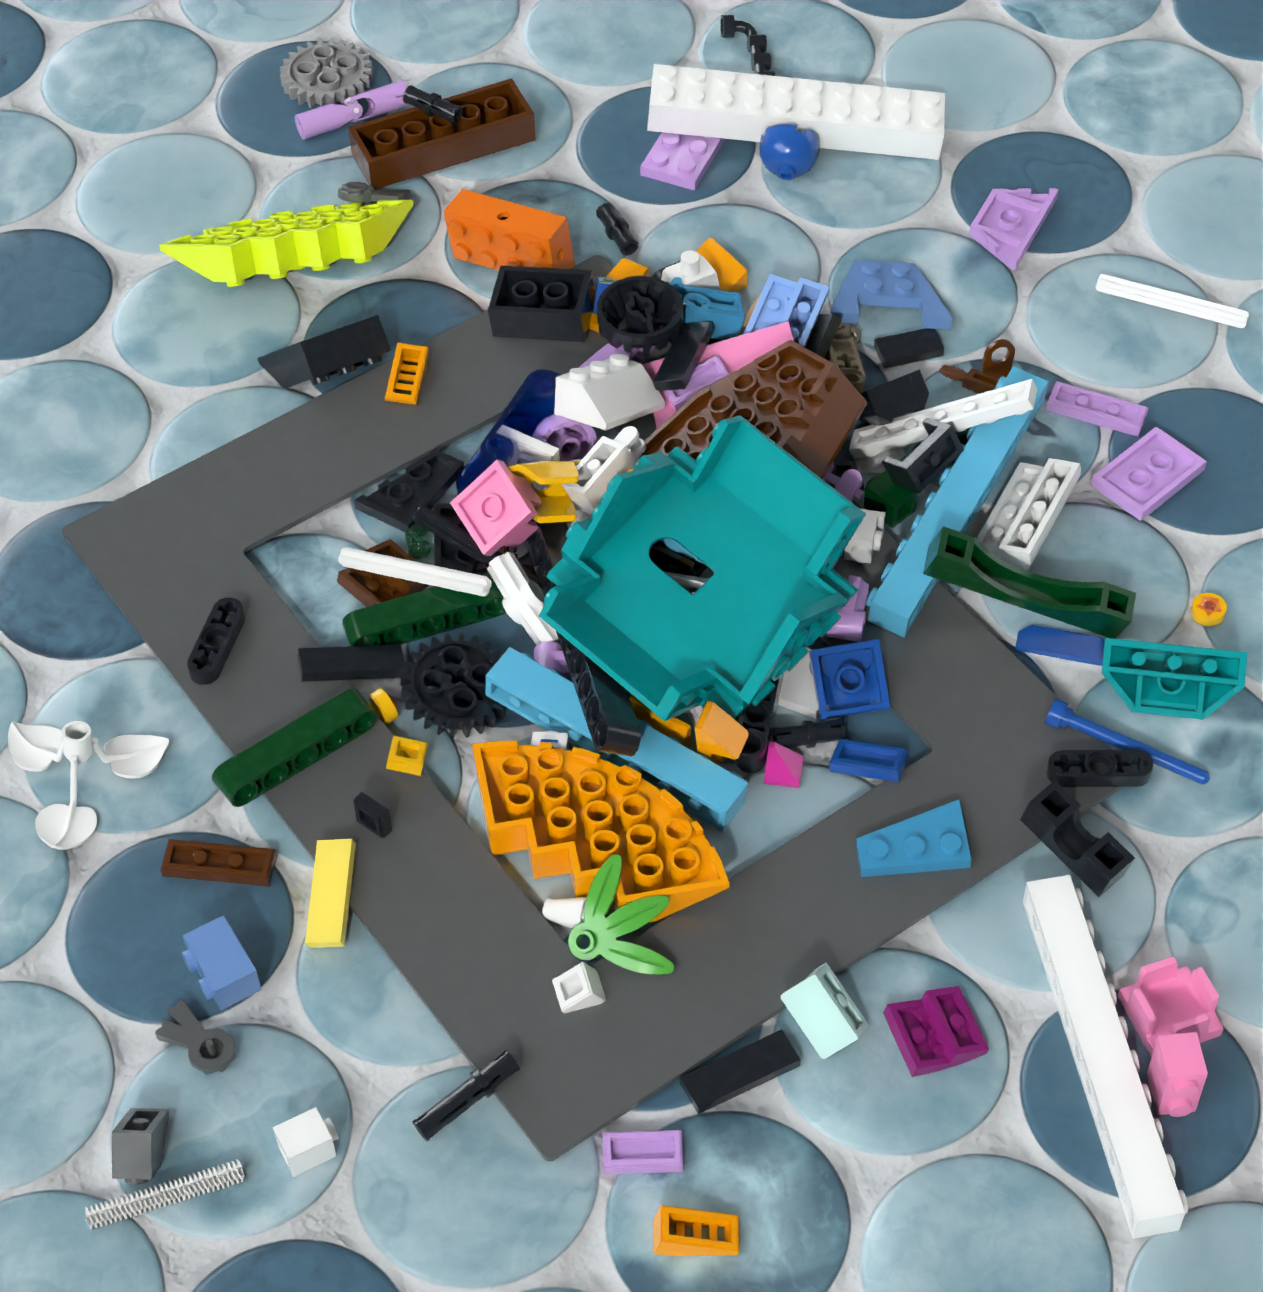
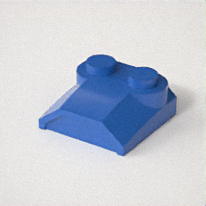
[808,639,891,720]

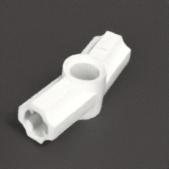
[487,552,560,645]

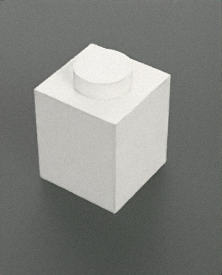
[273,1107,339,1177]

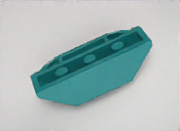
[1101,638,1248,720]

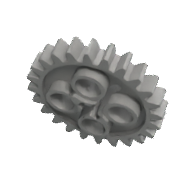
[280,38,373,108]

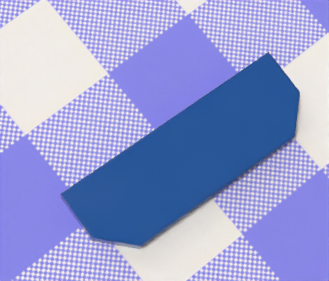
[1015,625,1104,666]

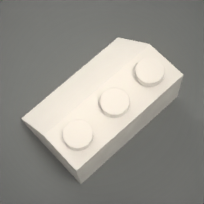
[554,354,665,430]

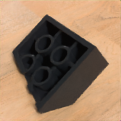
[257,315,391,389]

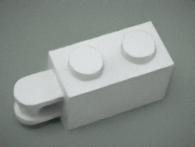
[562,426,646,515]

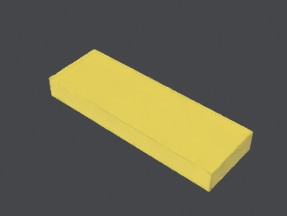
[305,839,356,948]

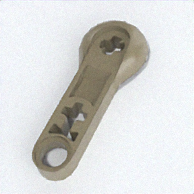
[826,323,865,393]

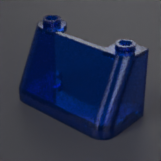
[456,369,562,495]

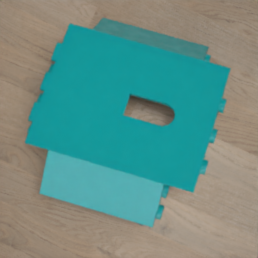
[539,416,866,722]

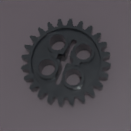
[400,633,507,738]

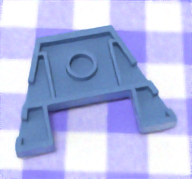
[830,259,953,330]

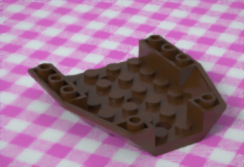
[636,340,867,479]

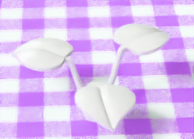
[8,721,169,850]

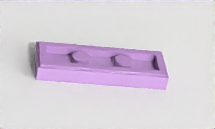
[1046,381,1149,437]

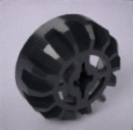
[597,276,683,355]

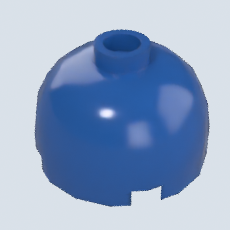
[760,124,820,180]

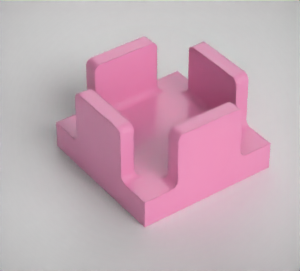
[450,460,542,556]
[1117,957,1224,1057]

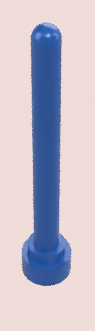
[1044,698,1210,784]

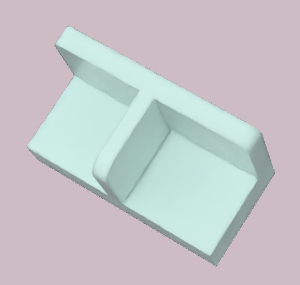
[781,963,869,1059]

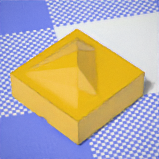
[386,735,428,776]

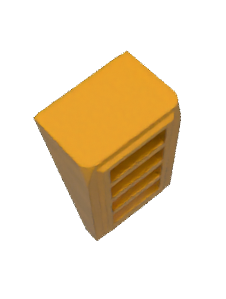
[385,342,430,405]
[653,1205,739,1256]

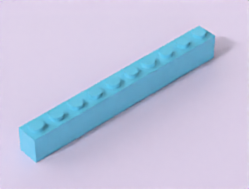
[866,366,1049,638]

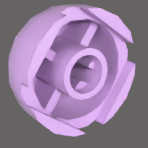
[532,414,598,461]

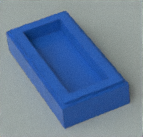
[829,739,909,782]

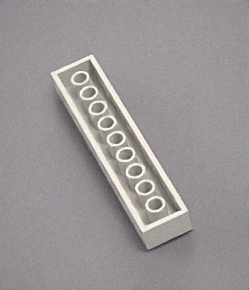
[647,64,945,160]

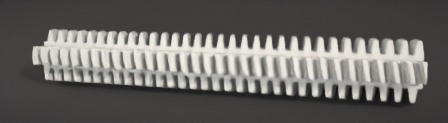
[85,1159,245,1230]

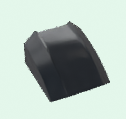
[858,369,929,425]

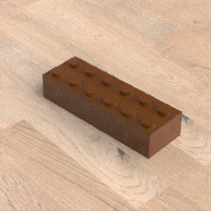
[348,78,536,189]

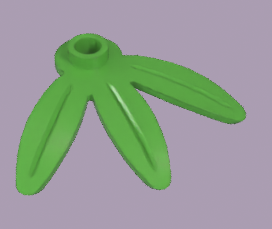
[568,854,674,975]

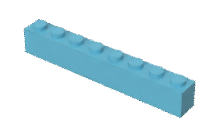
[485,647,749,832]

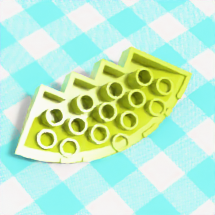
[159,200,413,287]

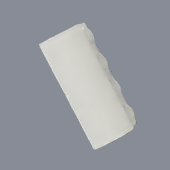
[977,458,1081,571]

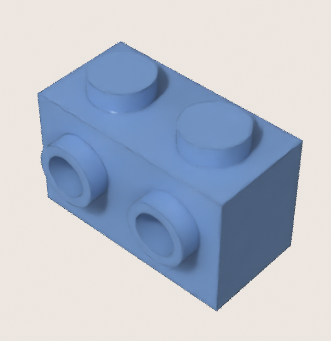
[182,915,261,1011]

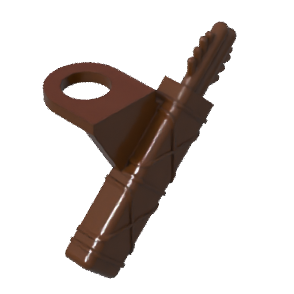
[939,339,1015,394]

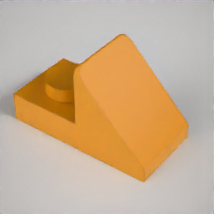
[694,701,749,765]

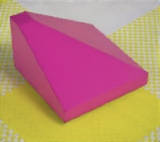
[764,742,804,788]

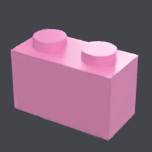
[1147,1032,1208,1117]

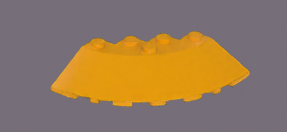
[472,740,730,922]

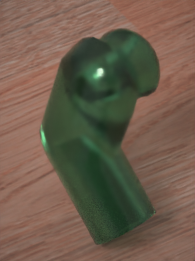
[405,523,431,560]

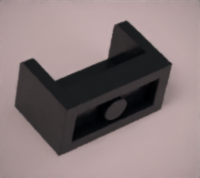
[882,418,964,494]

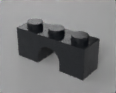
[1020,780,1135,897]

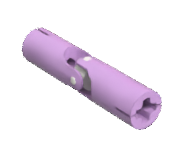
[295,80,410,140]

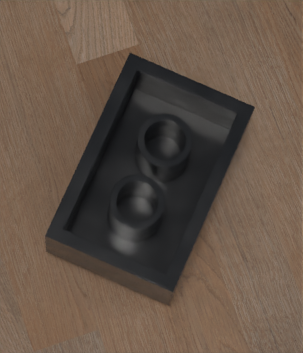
[488,266,595,342]

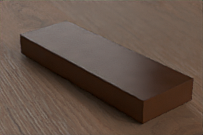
[160,839,277,887]

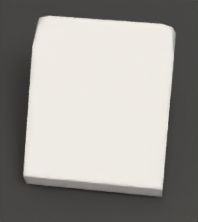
[552,962,606,1013]

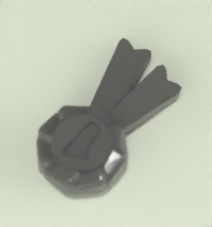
[338,182,410,202]
[155,999,236,1074]

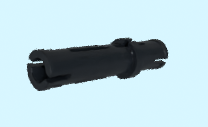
[412,1049,520,1142]

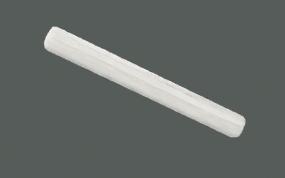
[1096,274,1249,329]
[338,547,492,596]

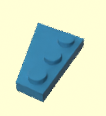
[856,799,972,877]

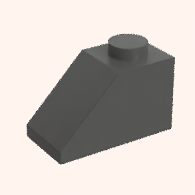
[112,1108,169,1184]

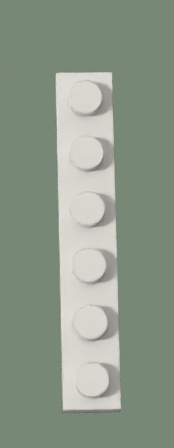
[849,379,1037,460]

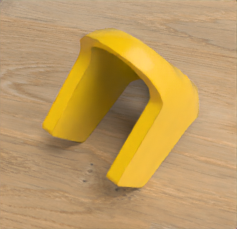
[508,461,580,523]

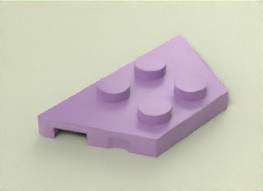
[969,188,1059,271]

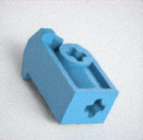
[669,277,745,340]

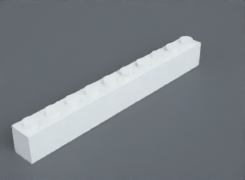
[1023,875,1188,1239]

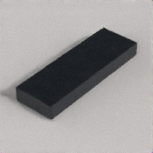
[653,322,714,391]
[297,644,404,682]
[680,1029,801,1114]

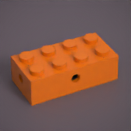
[443,189,575,271]

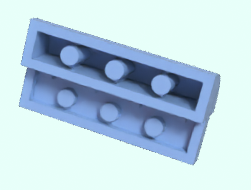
[743,274,830,347]

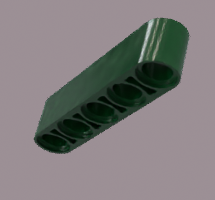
[342,572,506,646]
[212,688,378,807]

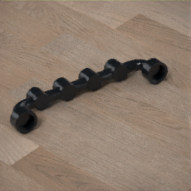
[720,15,775,76]

